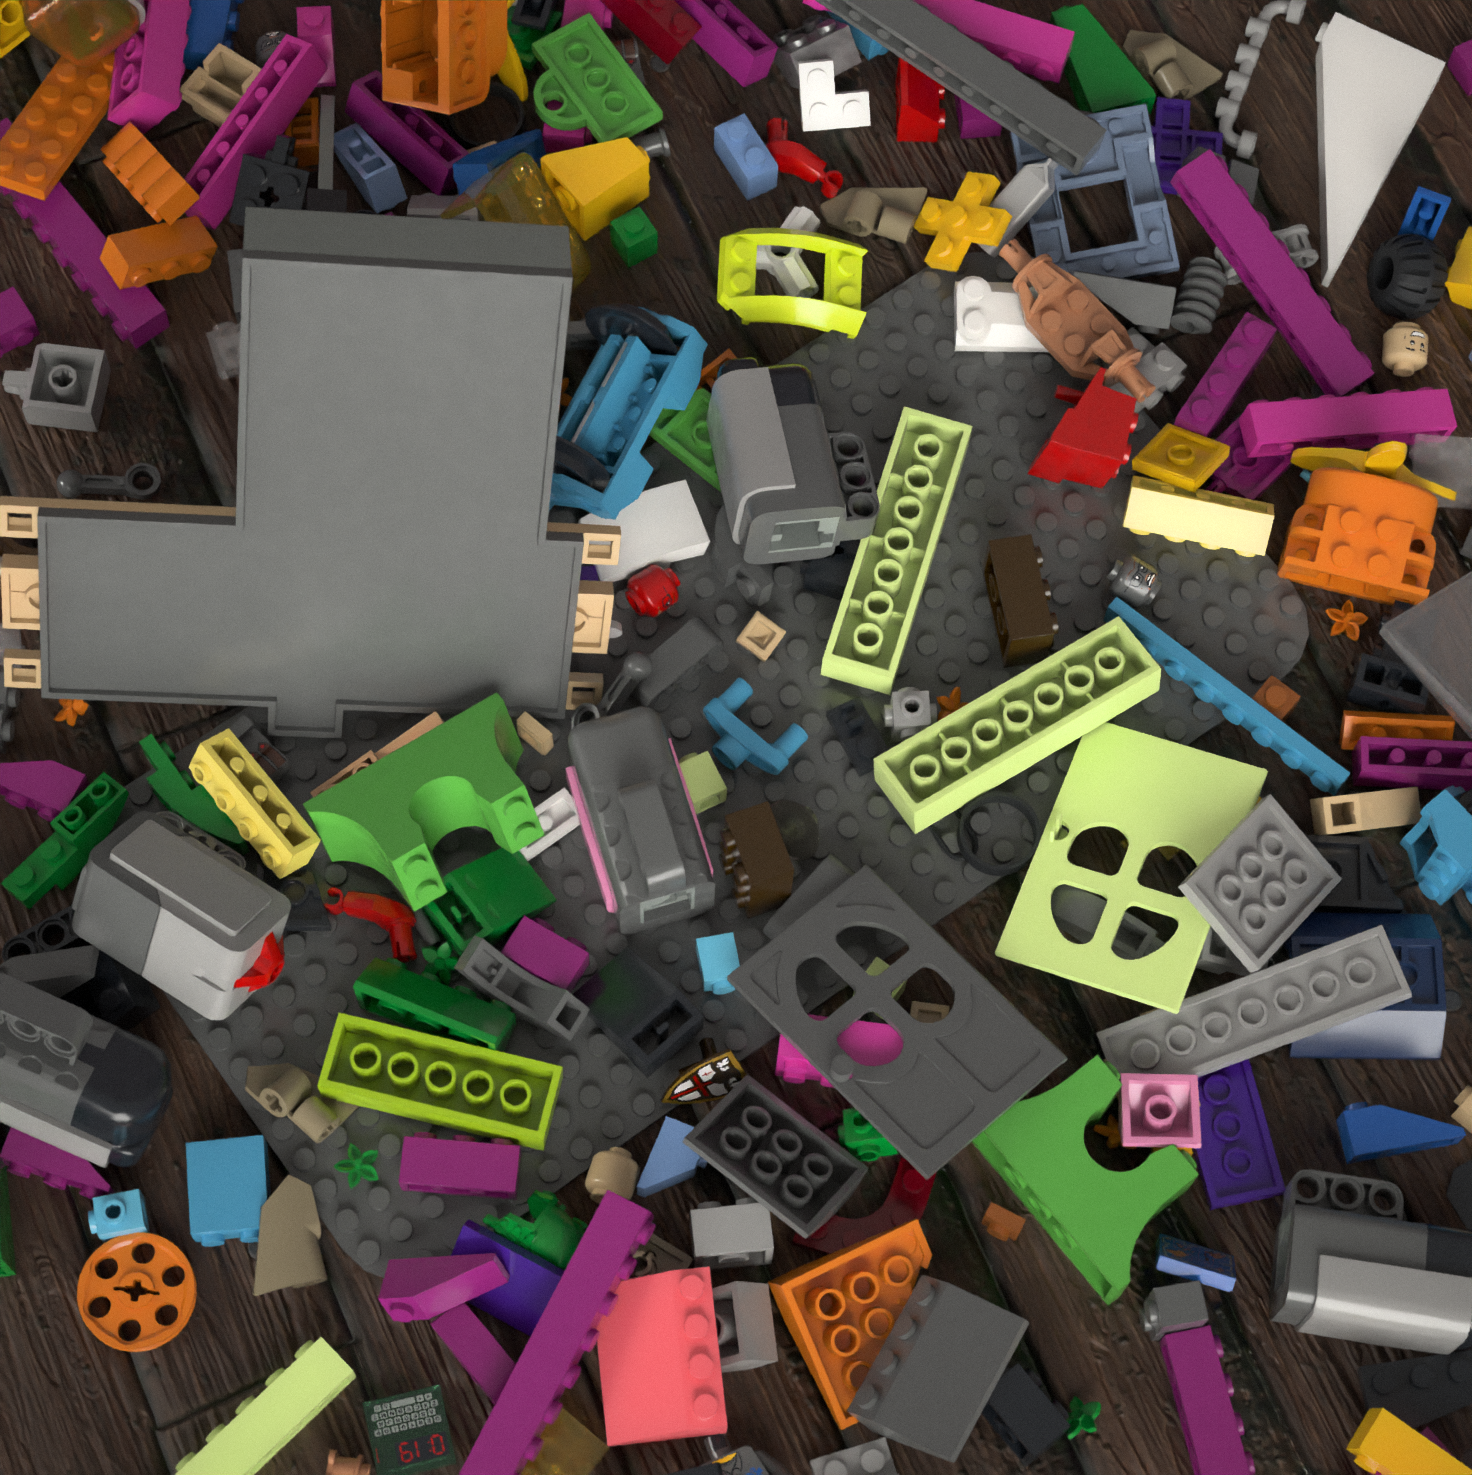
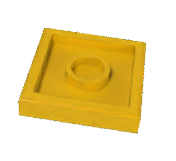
[1132,423,1230,493]

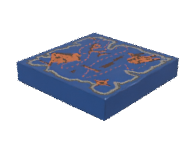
[1156,1233,1236,1292]

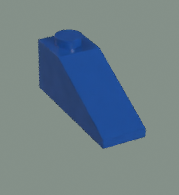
[452,129,546,197]
[1397,186,1452,242]
[1336,1102,1466,1164]

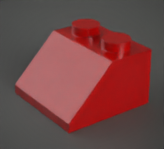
[895,57,945,142]

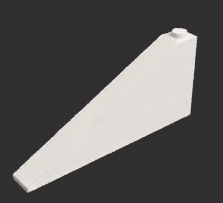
[1315,12,1446,288]

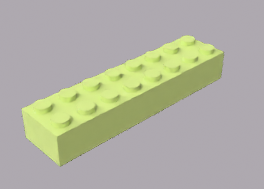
[821,406,972,695]
[873,616,1161,834]

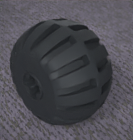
[1366,234,1448,320]

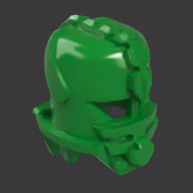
[483,1190,588,1270]

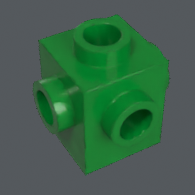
[838,1108,898,1162]

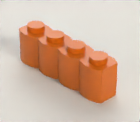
[100,121,200,226]

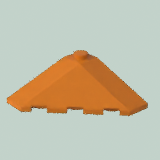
[768,1219,932,1430]

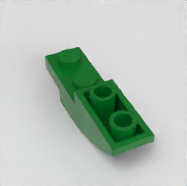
[139,734,250,856]
[1,772,129,909]

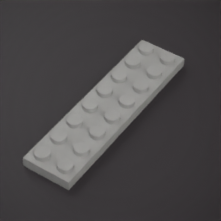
[1096,925,1412,1081]

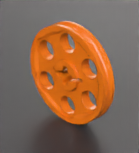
[77,1232,197,1352]

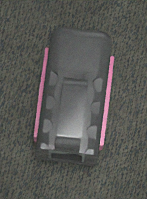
[565,706,715,934]

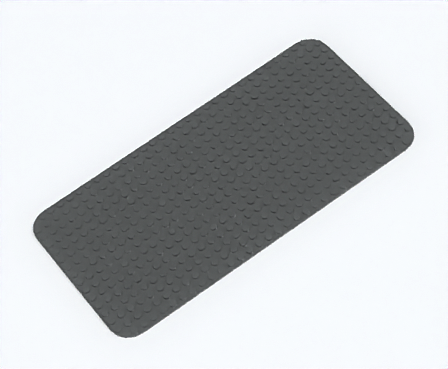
[108,252,1309,1278]

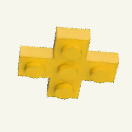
[913,171,1012,272]

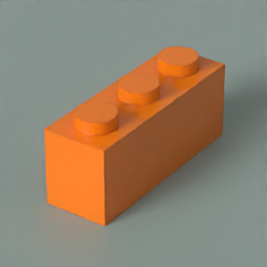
[99,215,218,290]

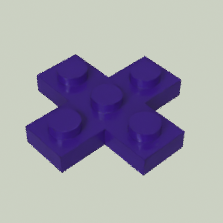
[1151,97,1223,195]

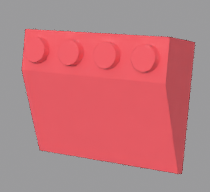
[596,1266,727,1447]

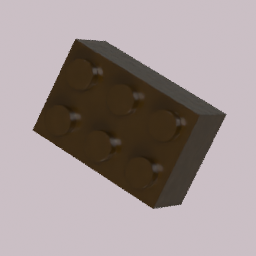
[982,534,1058,668]
[719,801,794,919]

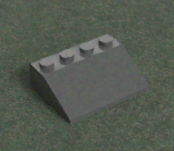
[683,1074,868,1239]
[847,1275,1029,1463]

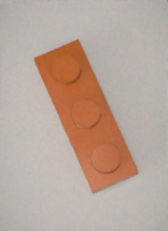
[1339,710,1455,750]

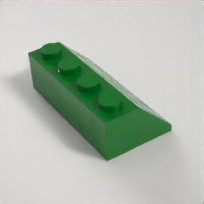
[353,957,516,1052]

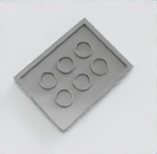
[1178,794,1342,973]

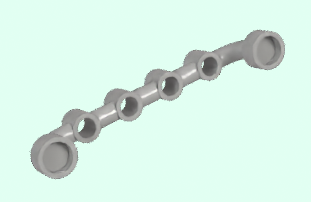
[1215,0,1307,160]

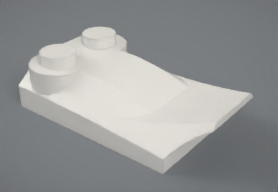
[954,276,1049,352]

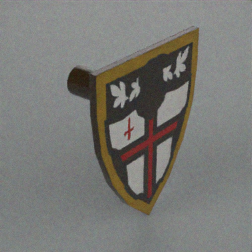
[660,1037,747,1104]

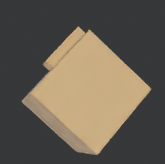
[180,43,261,127]

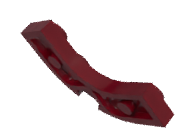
[792,1158,937,1255]

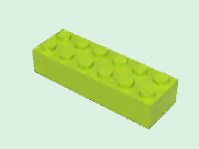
[317,1012,563,1151]

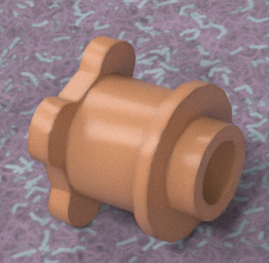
[326,1449,371,1475]

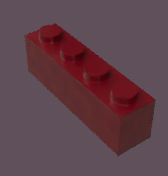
[600,0,702,65]

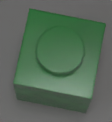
[610,206,658,268]

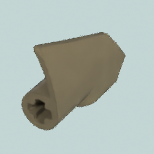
[1122,30,1222,100]
[820,187,927,244]
[245,1063,360,1144]
[253,1175,327,1296]

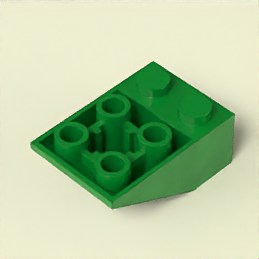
[422,847,557,958]

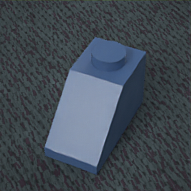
[637,1116,708,1197]

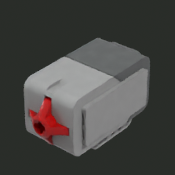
[72,811,291,1020]

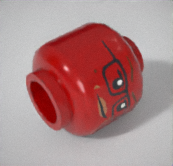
[625,564,680,618]

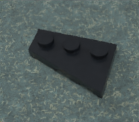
[256,852,331,931]

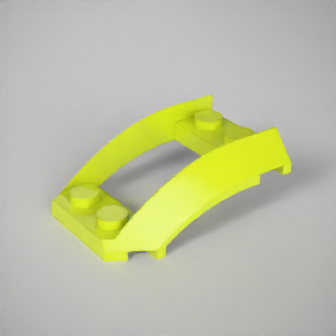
[717,228,869,339]

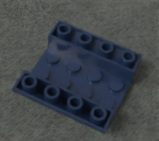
[1283,912,1447,1060]

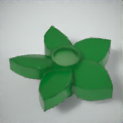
[421,940,459,985]
[334,1143,378,1189]
[1067,1396,1102,1440]

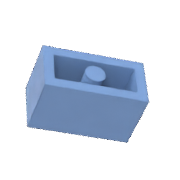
[714,114,778,201]

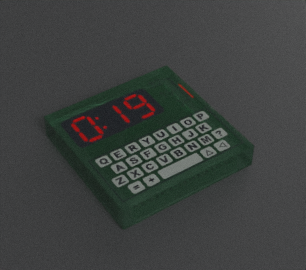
[362,1384,457,1475]

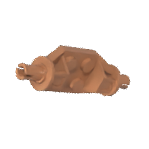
[999,239,1156,403]

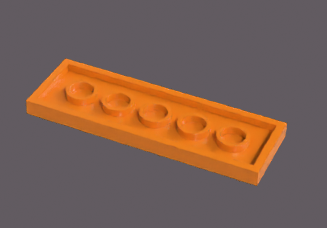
[0,50,115,201]

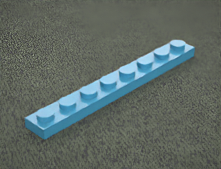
[1103,597,1350,796]

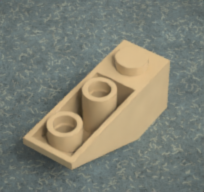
[1310,787,1421,835]

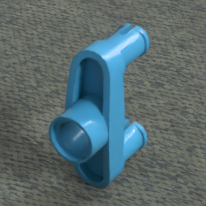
[703,677,808,775]

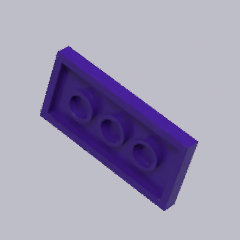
[1193,1059,1285,1210]

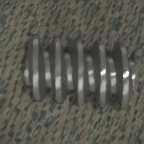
[1170,257,1228,334]

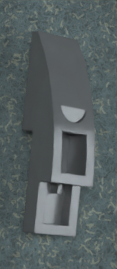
[1051,884,1166,960]

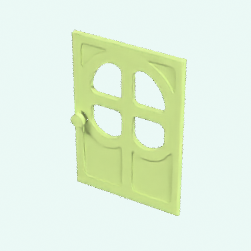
[995,722,1268,1014]

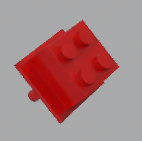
[1027,367,1139,489]

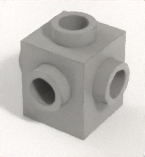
[884,687,937,742]

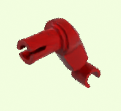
[765,118,843,198]
[323,887,417,963]

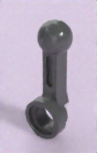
[56,463,161,500]
[571,651,652,729]

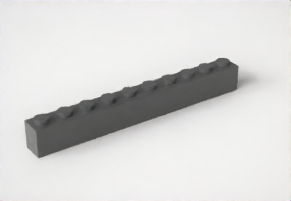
[815,0,1107,176]

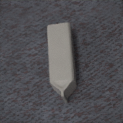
[977,158,1059,258]

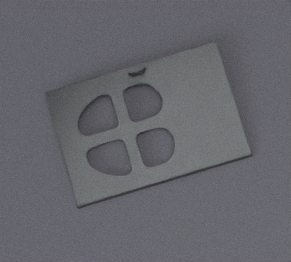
[727,864,1068,1180]

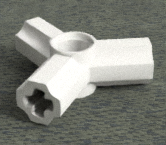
[756,206,820,298]

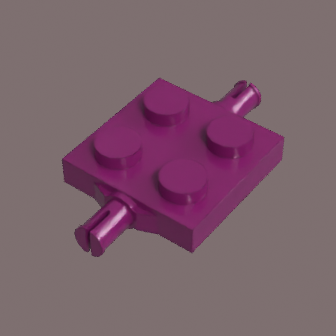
[1205,414,1293,500]

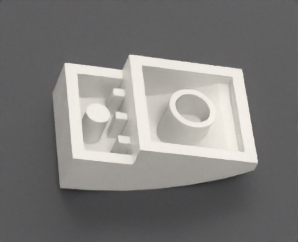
[578,480,710,582]

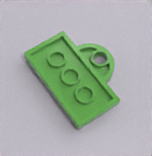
[532,13,663,143]

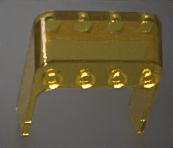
[440,152,591,294]

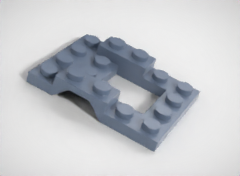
[1010,104,1180,279]

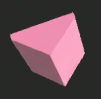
[1118,1073,1202,1148]

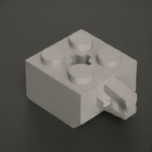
[2,343,111,432]

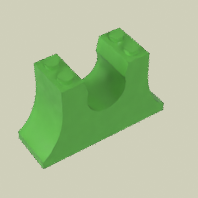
[303,692,545,912]
[972,1055,1199,1306]

